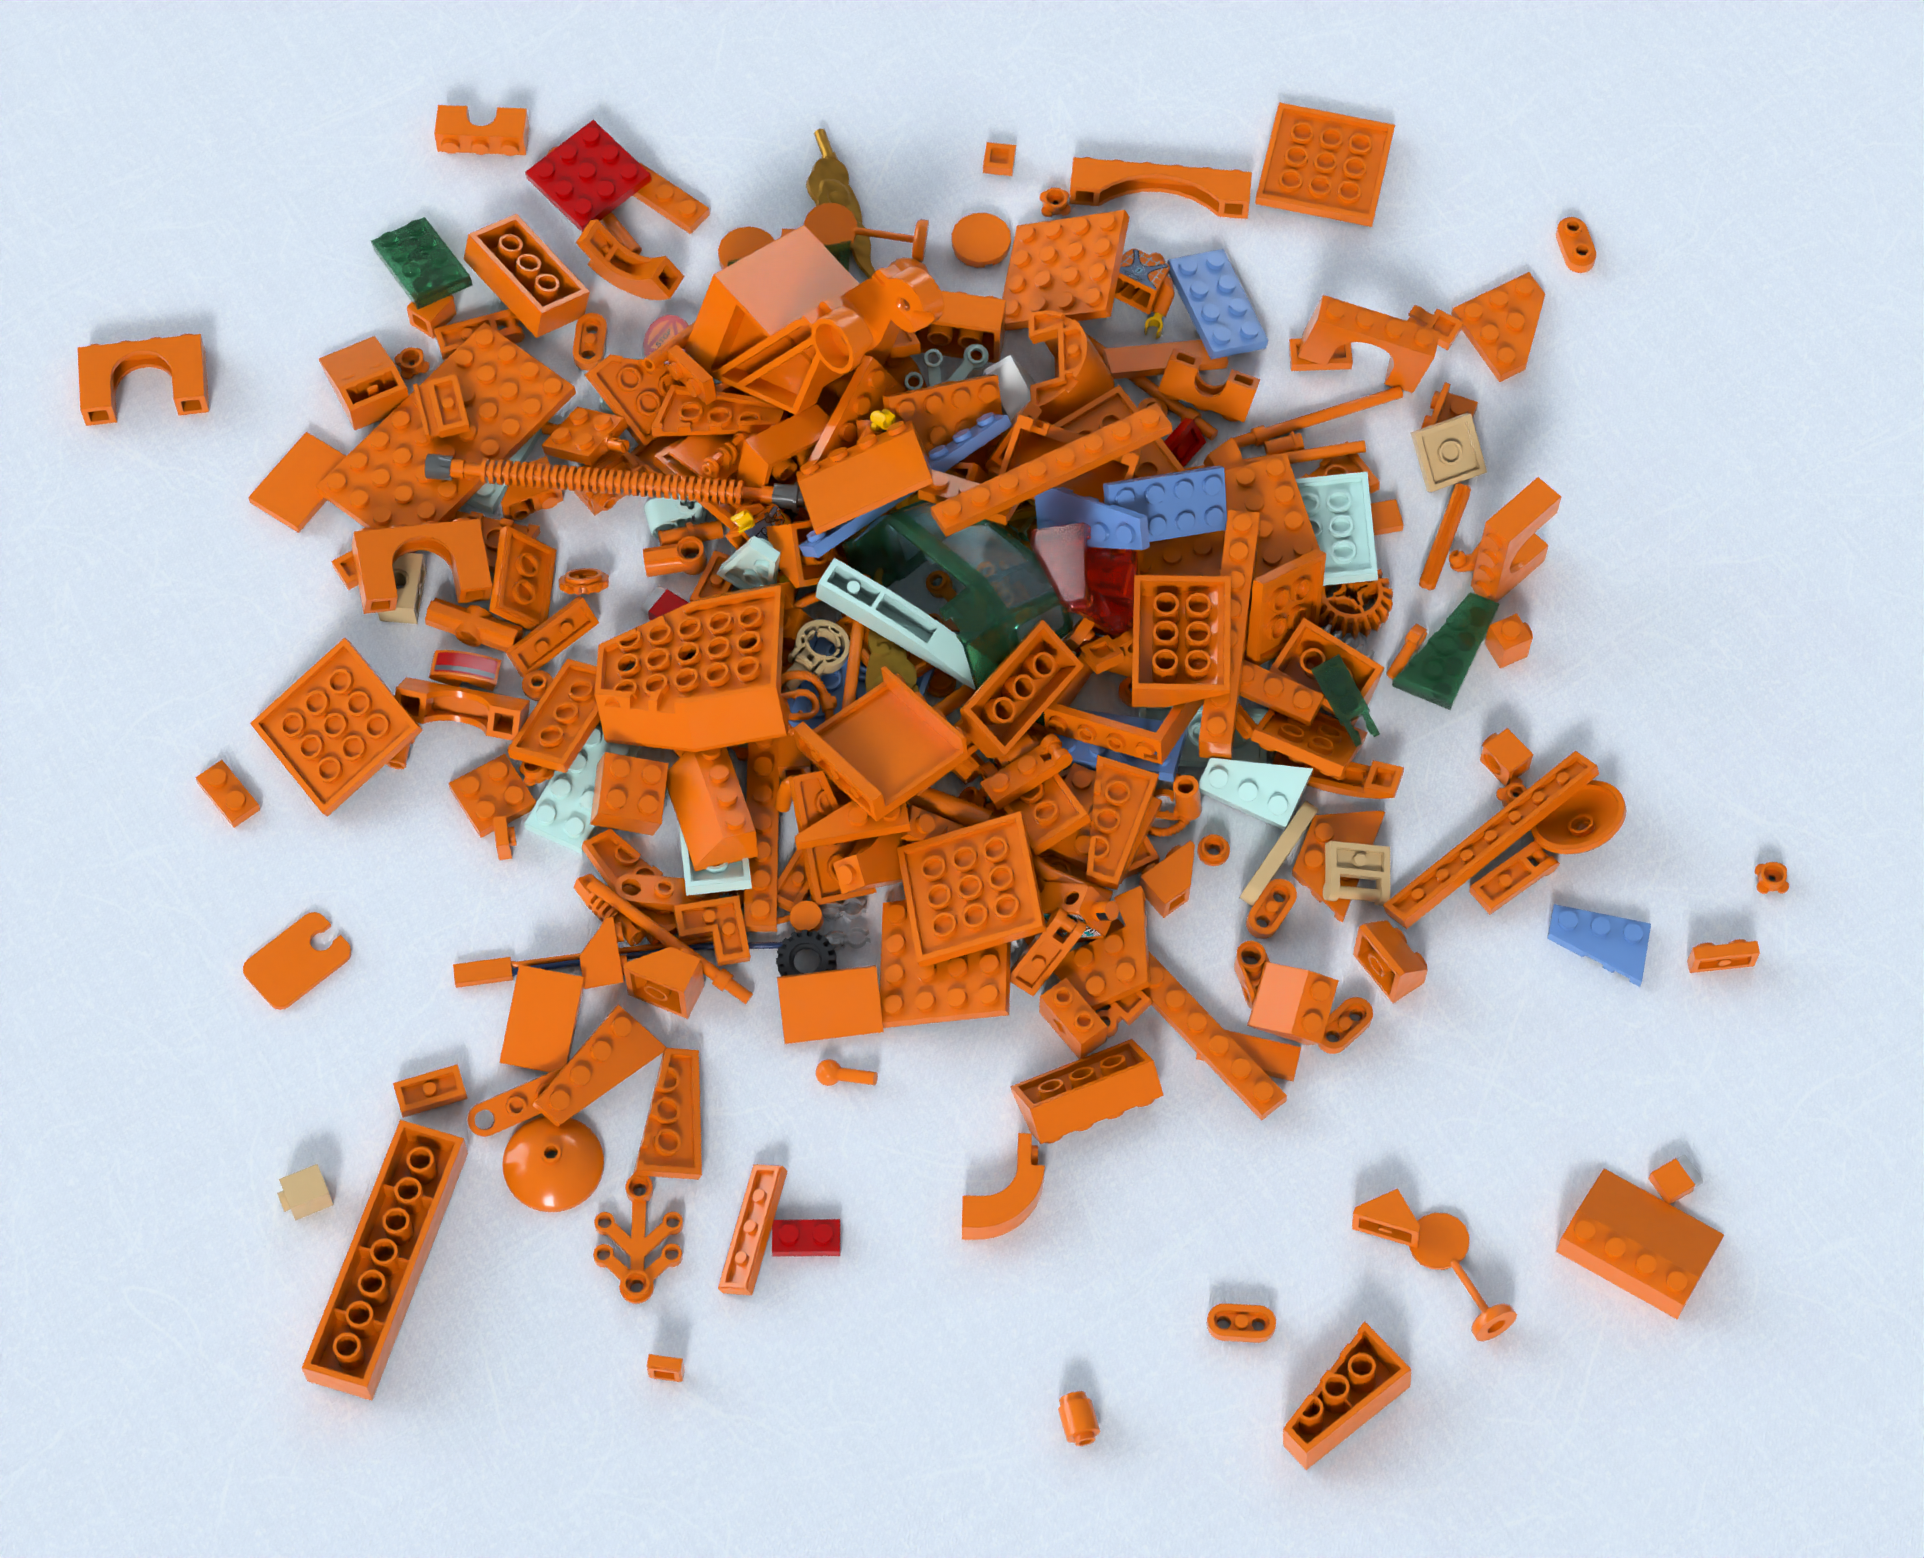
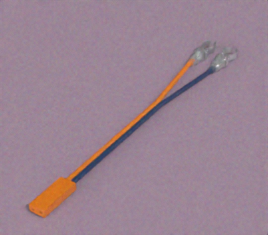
[453,898,871,988]

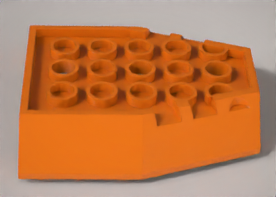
[595,581,795,752]

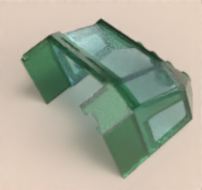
[842,500,1075,691]

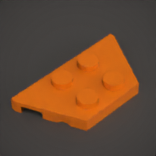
[1292,810,1385,922]

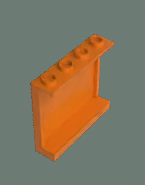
[793,666,969,822]

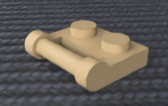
[1323,841,1390,906]

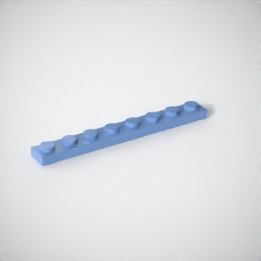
[798,412,1012,558]

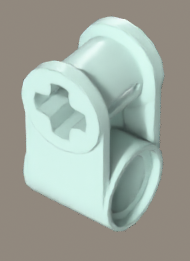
[644,495,706,538]

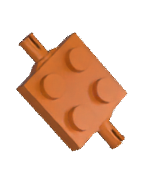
[541,407,630,466]

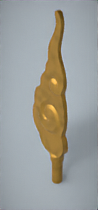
[806,129,876,278]
[865,568,920,693]

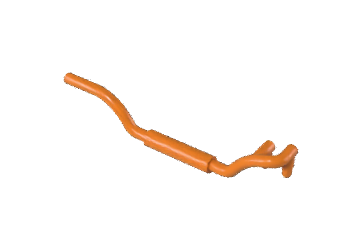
[775,775,1113,901]

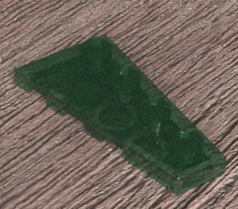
[1392,592,1499,710]

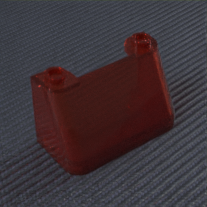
[1030,522,1138,634]

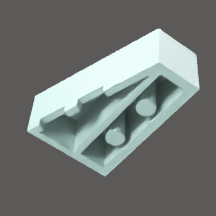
[1198,758,1313,831]

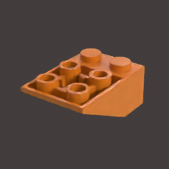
[319,336,409,431]

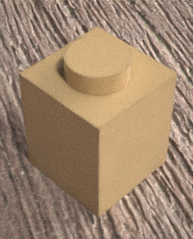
[277,1164,333,1221]

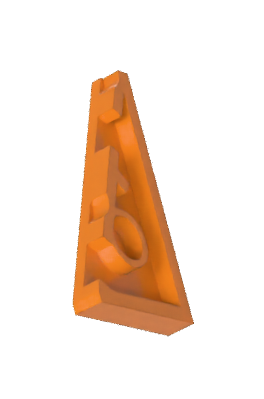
[795,800,911,850]

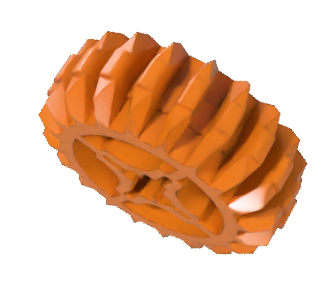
[1319,569,1393,640]

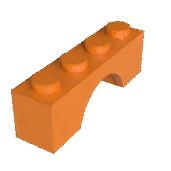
[395,677,530,741]

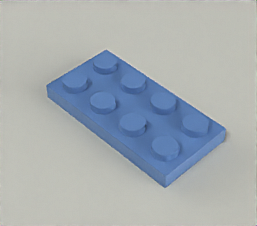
[1167,249,1268,359]
[1103,466,1227,542]
[1048,708,1188,782]

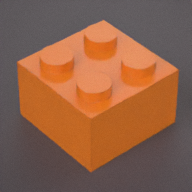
[590,752,669,836]

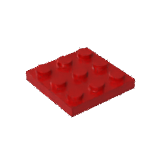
[525,120,652,232]

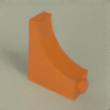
[833,833,907,894]

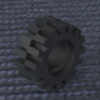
[776,930,837,976]

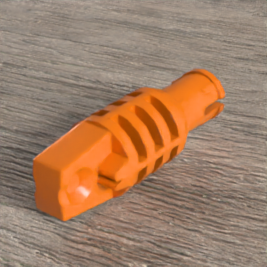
[574,874,646,946]

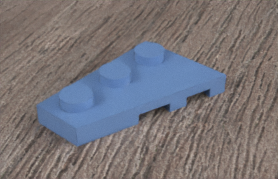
[1547,904,1651,987]

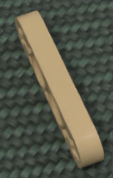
[1239,800,1319,907]

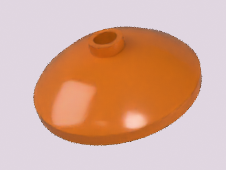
[1531,780,1627,855]
[502,1116,604,1212]

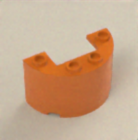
[1028,311,1115,425]

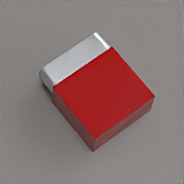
[641,586,689,620]

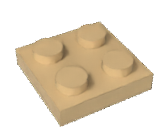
[1411,413,1487,492]

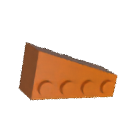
[1283,1321,1411,1470]

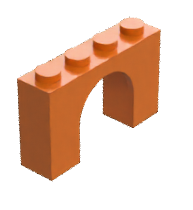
[1297,295,1440,393]
[77,334,209,426]
[1471,477,1562,606]
[352,517,492,614]

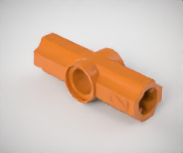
[425,598,523,652]

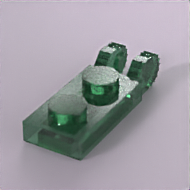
[1311,654,1380,747]

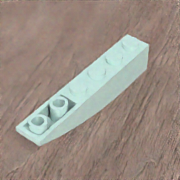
[815,558,997,691]

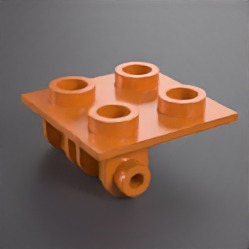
[669,432,749,483]

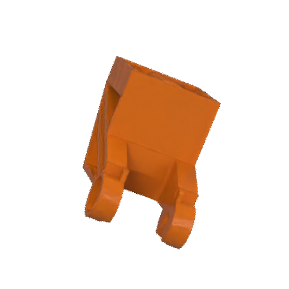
[685,225,944,415]

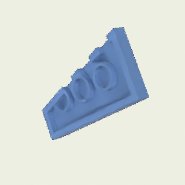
[1035,487,1150,550]

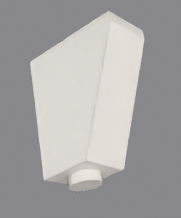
[984,355,1035,420]

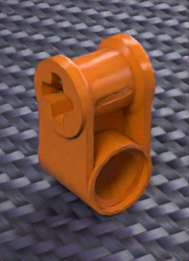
[1234,941,1270,1009]

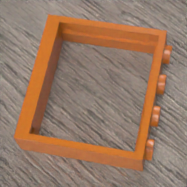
[1044,635,1204,765]

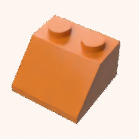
[1353,920,1428,1003]
[623,947,705,1019]
[1247,962,1339,1046]

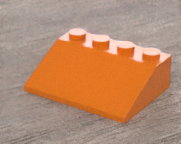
[796,420,934,535]
[1132,575,1231,708]
[1556,1168,1724,1319]

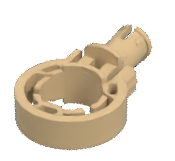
[780,619,850,692]

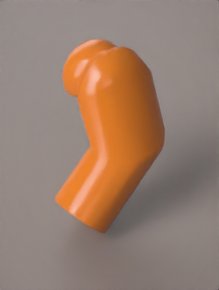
[1449,541,1481,572]

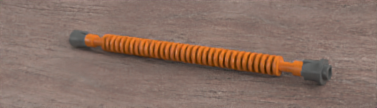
[425,454,805,513]

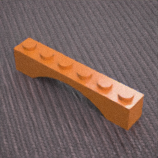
[1069,157,1252,219]

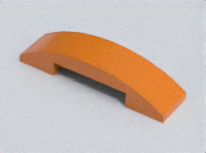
[1272,751,1404,799]

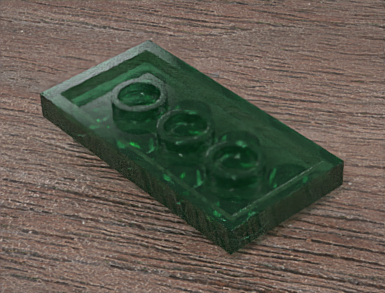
[371,217,473,309]

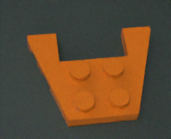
[1024,885,1150,1011]

